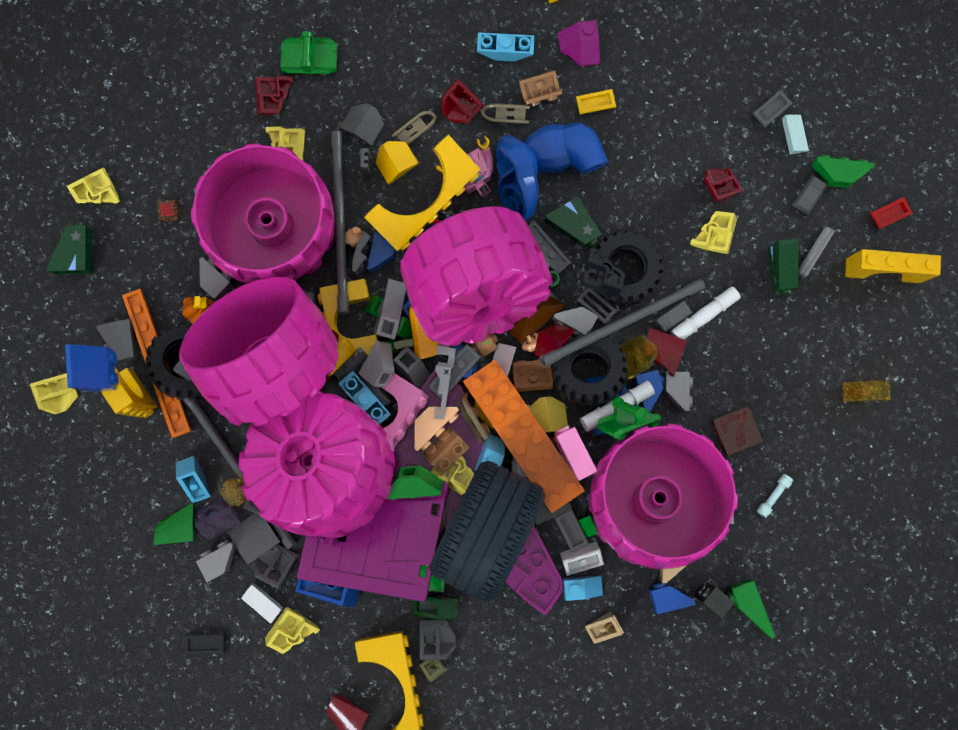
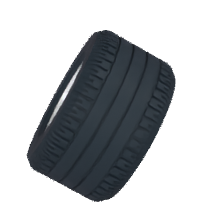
[429,461,545,602]

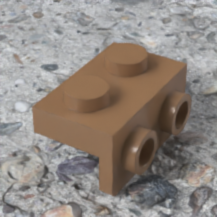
[518,70,562,106]
[512,359,553,392]
[423,427,469,475]

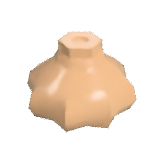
[345,227,364,248]
[522,332,538,352]

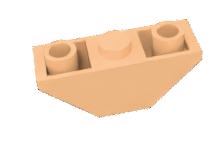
[415,407,459,452]

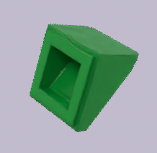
[364,295,383,318]
[396,317,412,339]
[577,515,597,538]

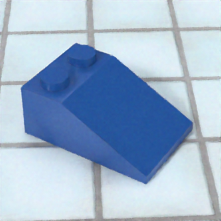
[65,344,118,392]
[295,579,359,607]

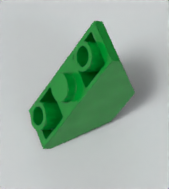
[812,155,875,188]
[387,465,444,500]

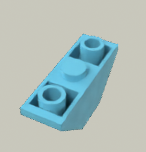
[477,32,534,61]
[338,371,391,424]

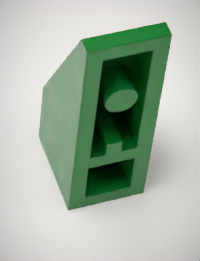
[727,579,775,639]

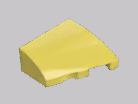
[266,127,305,161]

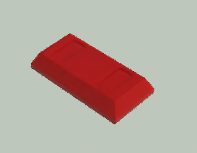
[870,197,913,230]

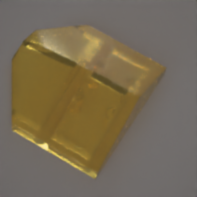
[621,334,658,379]

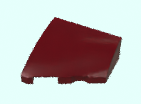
[255,76,294,116]

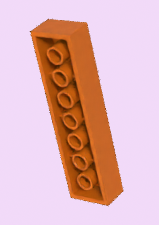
[463,360,585,513]

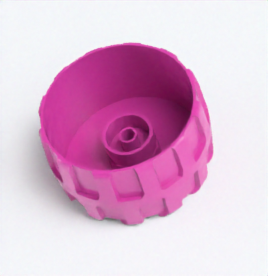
[191,143,335,284]
[400,206,553,346]
[179,276,338,426]
[239,391,395,538]
[588,424,738,569]

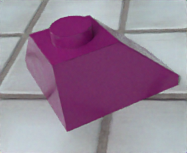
[558,20,600,67]

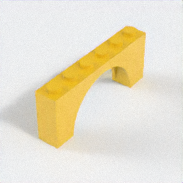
[364,135,481,251]
[355,630,424,730]

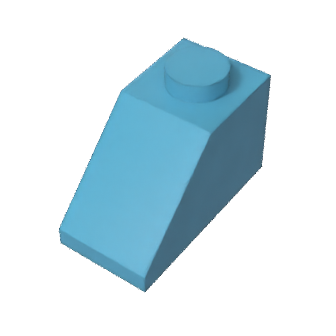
[475,434,505,470]
[176,456,211,503]
[562,575,603,601]

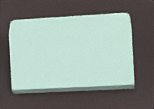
[782,115,809,155]

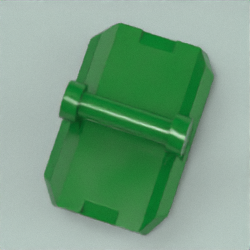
[280,31,337,74]
[597,397,662,440]

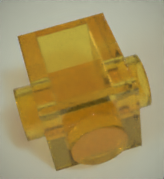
[219,478,246,507]

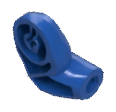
[525,122,608,174]
[496,135,539,221]

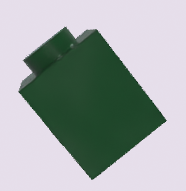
[413,595,458,620]

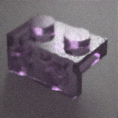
[194,498,241,542]

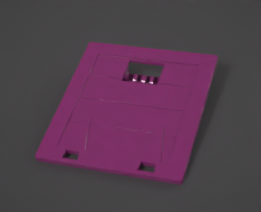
[297,474,449,602]

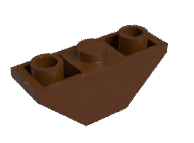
[509,296,564,344]

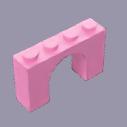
[381,373,429,452]
[551,426,597,481]

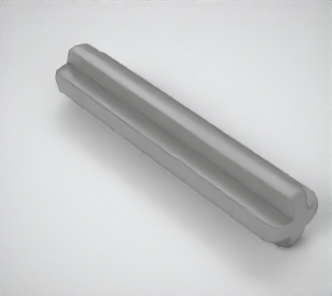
[798,227,834,277]

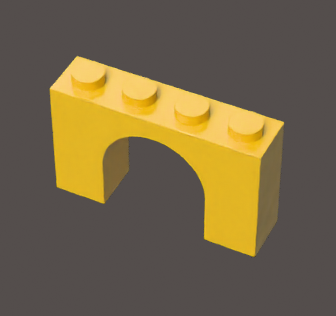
[845,249,941,283]
[318,279,379,358]
[101,368,158,418]

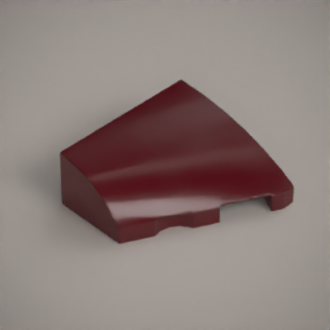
[642,328,687,377]
[326,693,369,730]

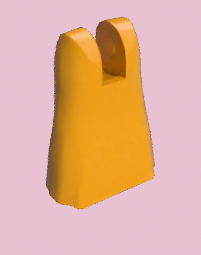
[409,306,450,359]

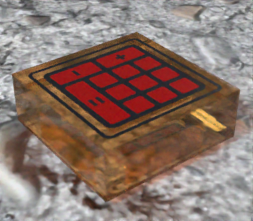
[157,200,179,222]

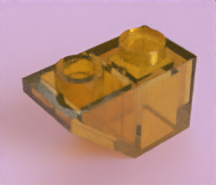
[842,380,890,402]

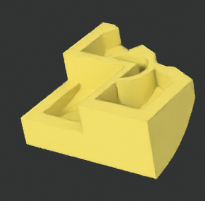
[67,167,120,203]
[690,211,737,254]
[431,456,474,496]
[265,607,320,654]

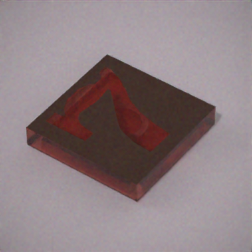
[712,406,763,456]

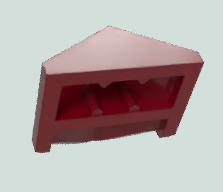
[441,79,484,124]
[704,168,743,202]
[534,323,574,357]

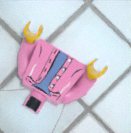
[436,136,493,197]

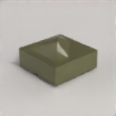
[394,338,414,353]
[419,660,447,682]

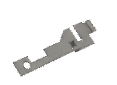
[434,343,456,420]

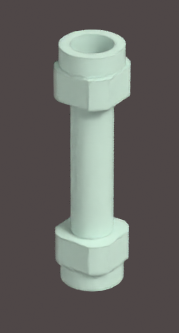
[757,474,793,518]

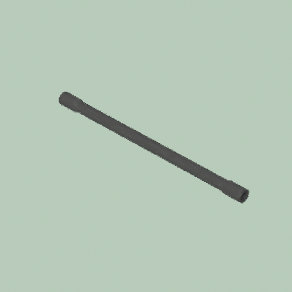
[331,130,349,315]
[539,279,705,367]
[183,397,297,550]

